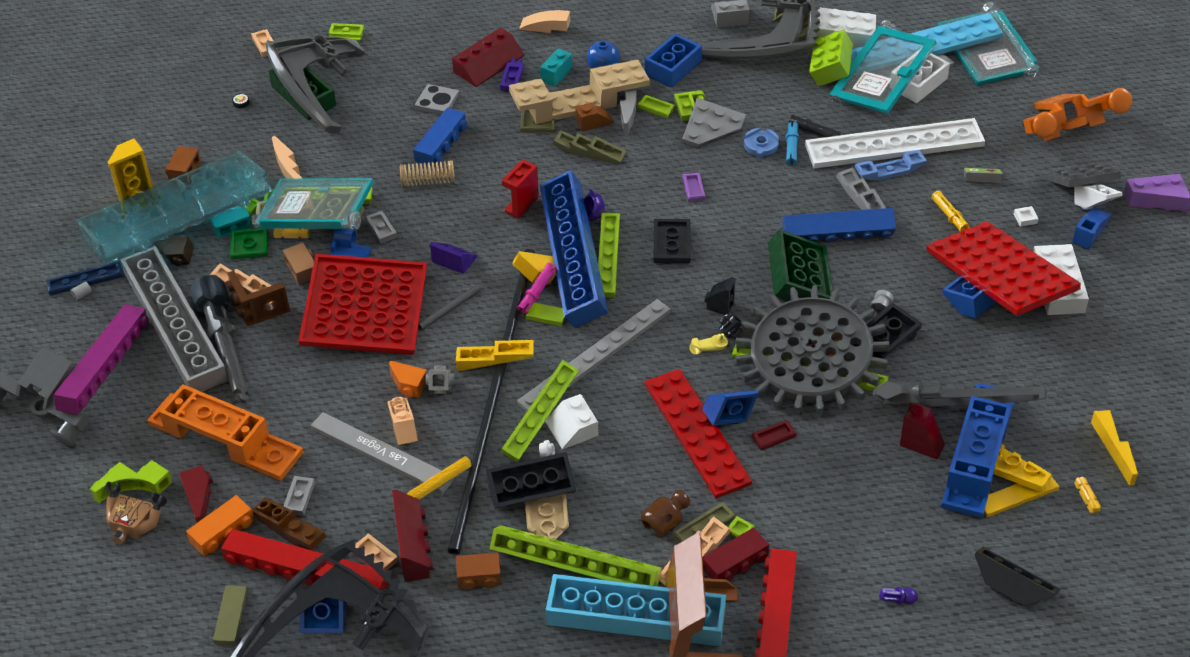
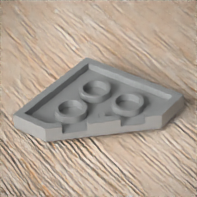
[681,98,746,147]

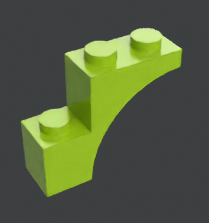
[90,460,172,503]

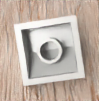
[545,394,598,450]

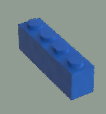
[413,108,467,167]

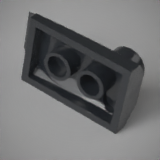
[854,303,922,359]

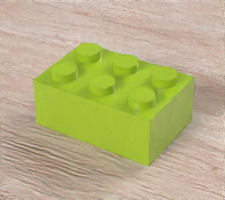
[809,29,853,86]

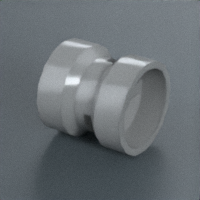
[870,290,893,314]

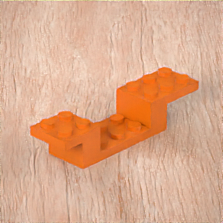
[147,384,304,481]

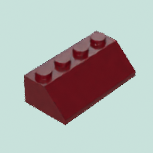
[452,27,524,87]
[392,490,433,582]

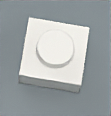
[1014,206,1038,227]

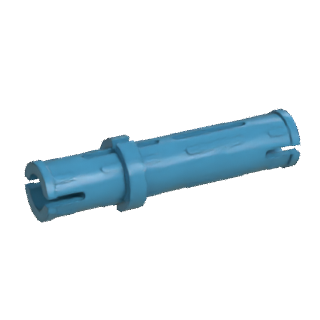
[785,122,799,166]

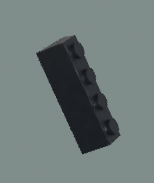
[486,452,576,509]

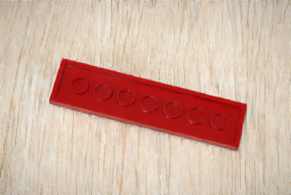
[645,369,752,499]

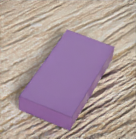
[682,173,706,202]

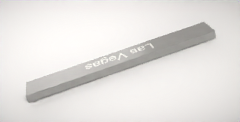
[311,412,454,494]

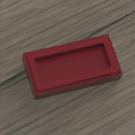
[751,420,797,451]

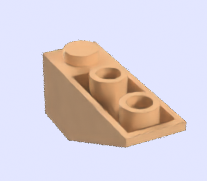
[387,397,418,445]

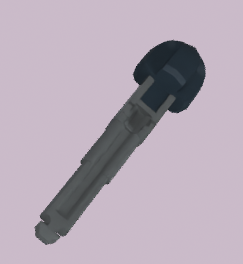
[191,275,249,403]

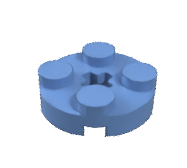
[744,128,779,158]

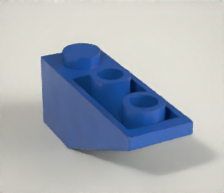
[1072,207,1112,250]

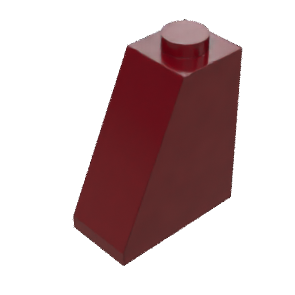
[899,404,945,460]

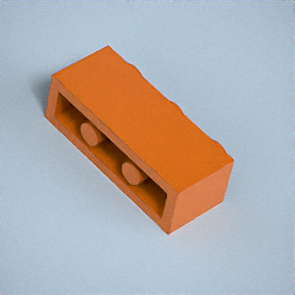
[186,495,254,557]

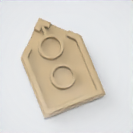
[525,494,569,540]

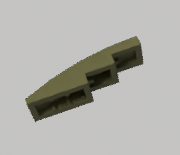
[553,130,626,164]

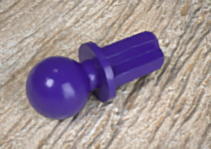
[879,587,918,604]

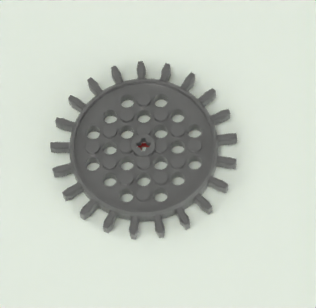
[736,285,889,415]

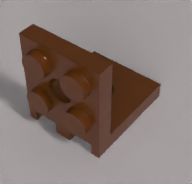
[226,270,290,327]

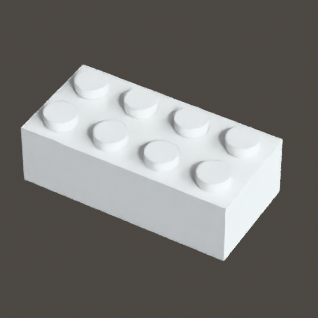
[806,7,876,49]
[1033,244,1089,315]

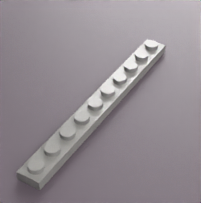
[517,299,671,412]

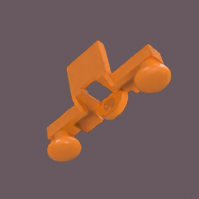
[1023,88,1132,141]

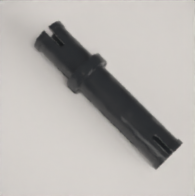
[789,114,841,137]

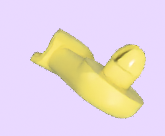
[689,334,728,354]

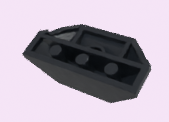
[975,546,1061,606]

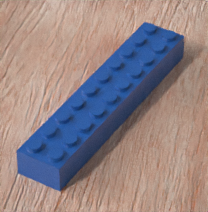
[540,170,608,328]

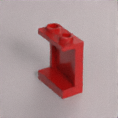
[501,160,539,219]

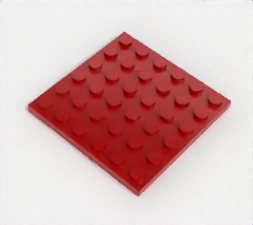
[299,254,427,355]

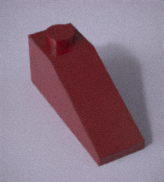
[179,465,213,523]

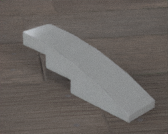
[620,88,637,135]
[836,167,886,210]

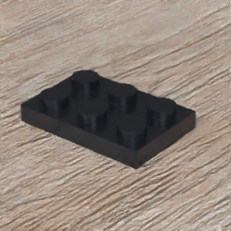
[653,219,691,263]

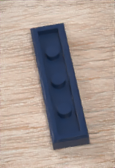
[46,261,124,296]

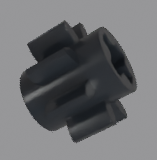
[719,314,742,338]

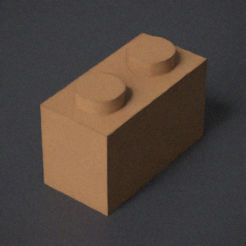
[283,243,314,285]

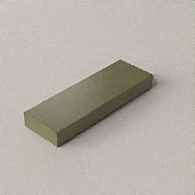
[673,502,736,543]
[213,585,248,645]

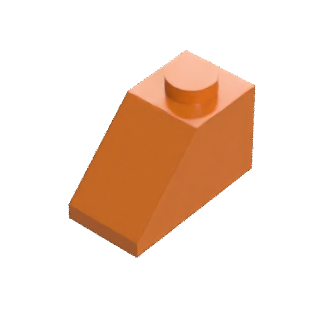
[389,361,427,398]

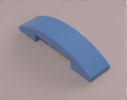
[855,150,927,181]

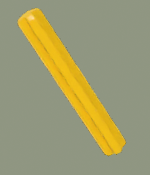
[406,456,471,500]

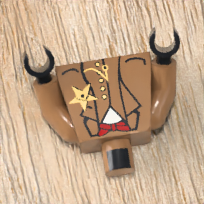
[105,481,167,545]

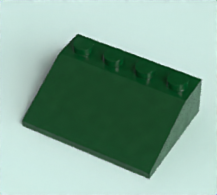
[768,229,833,302]

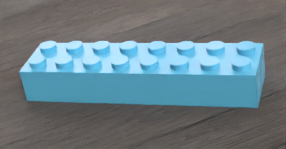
[546,574,726,646]

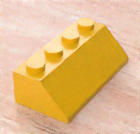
[108,139,158,216]

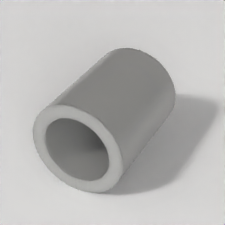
[70,281,92,301]

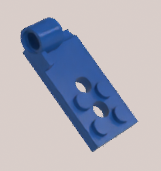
[330,228,372,258]

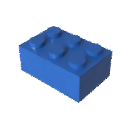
[645,33,702,87]

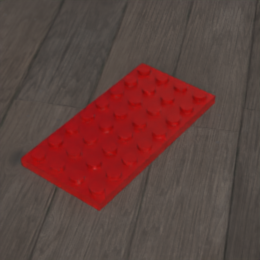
[926,221,1081,316]

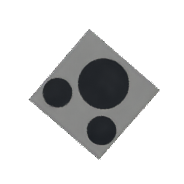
[415,84,459,115]

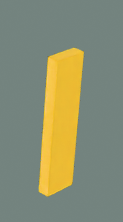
[984,476,1059,517]

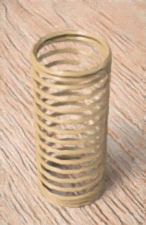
[400,160,455,187]

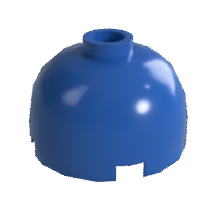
[587,41,620,68]

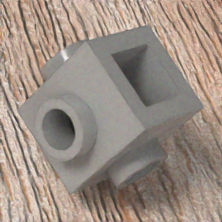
[426,365,454,394]

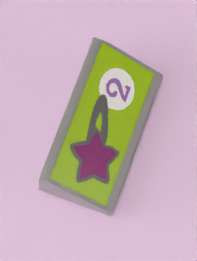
[964,168,1002,183]

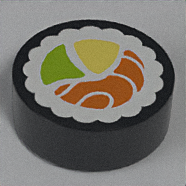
[232,93,250,108]

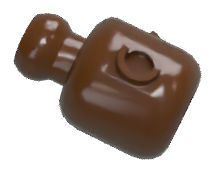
[641,490,690,538]

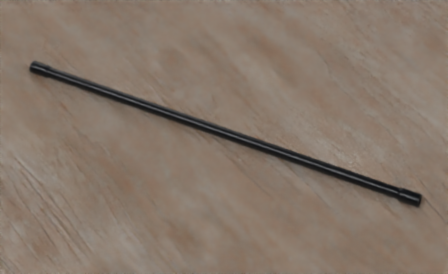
[448,249,535,555]

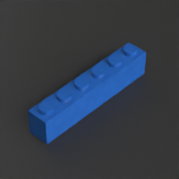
[782,208,896,242]

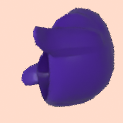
[584,189,605,221]

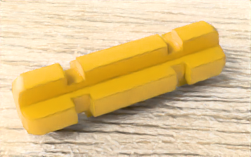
[273,229,310,238]
[1074,476,1101,513]

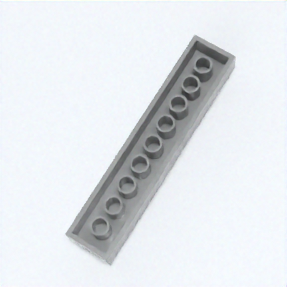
[120,246,228,392]

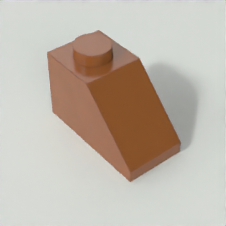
[575,103,614,132]

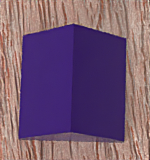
[430,242,478,274]

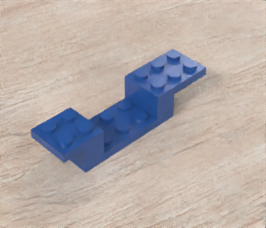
[941,383,1014,518]

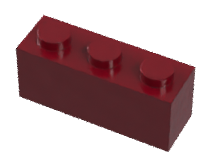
[702,527,769,582]

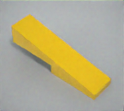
[456,340,534,371]
[1091,410,1138,486]

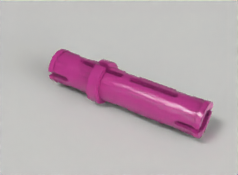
[517,262,557,314]

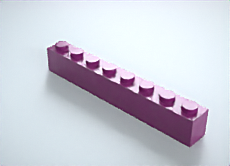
[54,304,149,415]

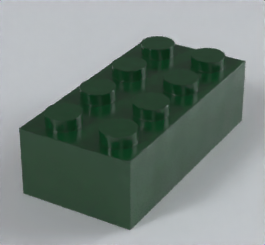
[268,67,337,120]

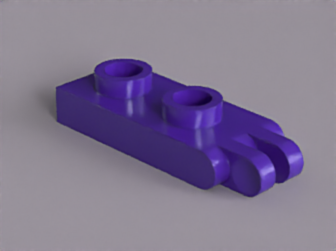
[500,58,524,91]

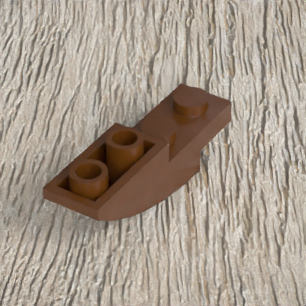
[252,497,326,550]

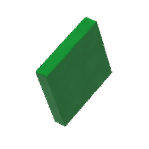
[230,228,268,260]

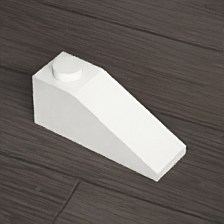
[1074,183,1122,210]

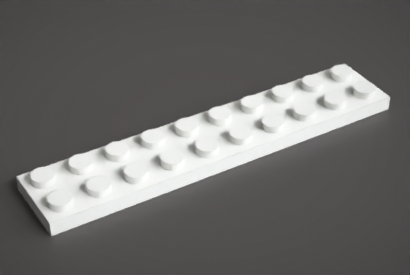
[805,118,985,169]

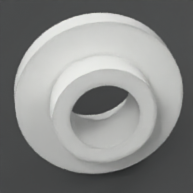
[539,440,555,457]

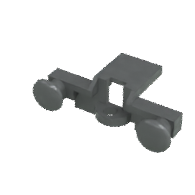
[0,347,90,447]

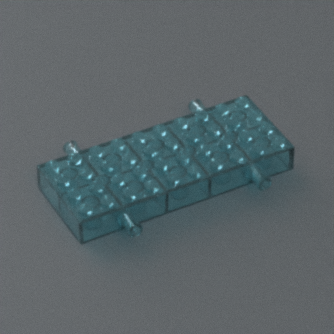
[75,150,272,263]

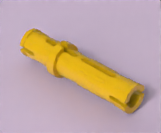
[931,191,970,232]

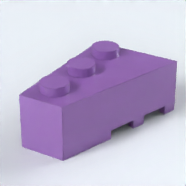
[1123,174,1190,213]

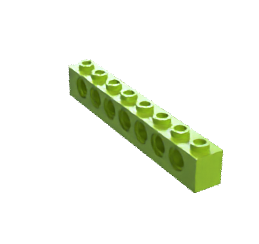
[489,525,662,587]

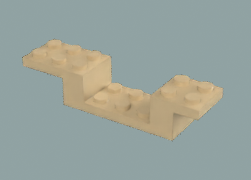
[509,60,650,124]

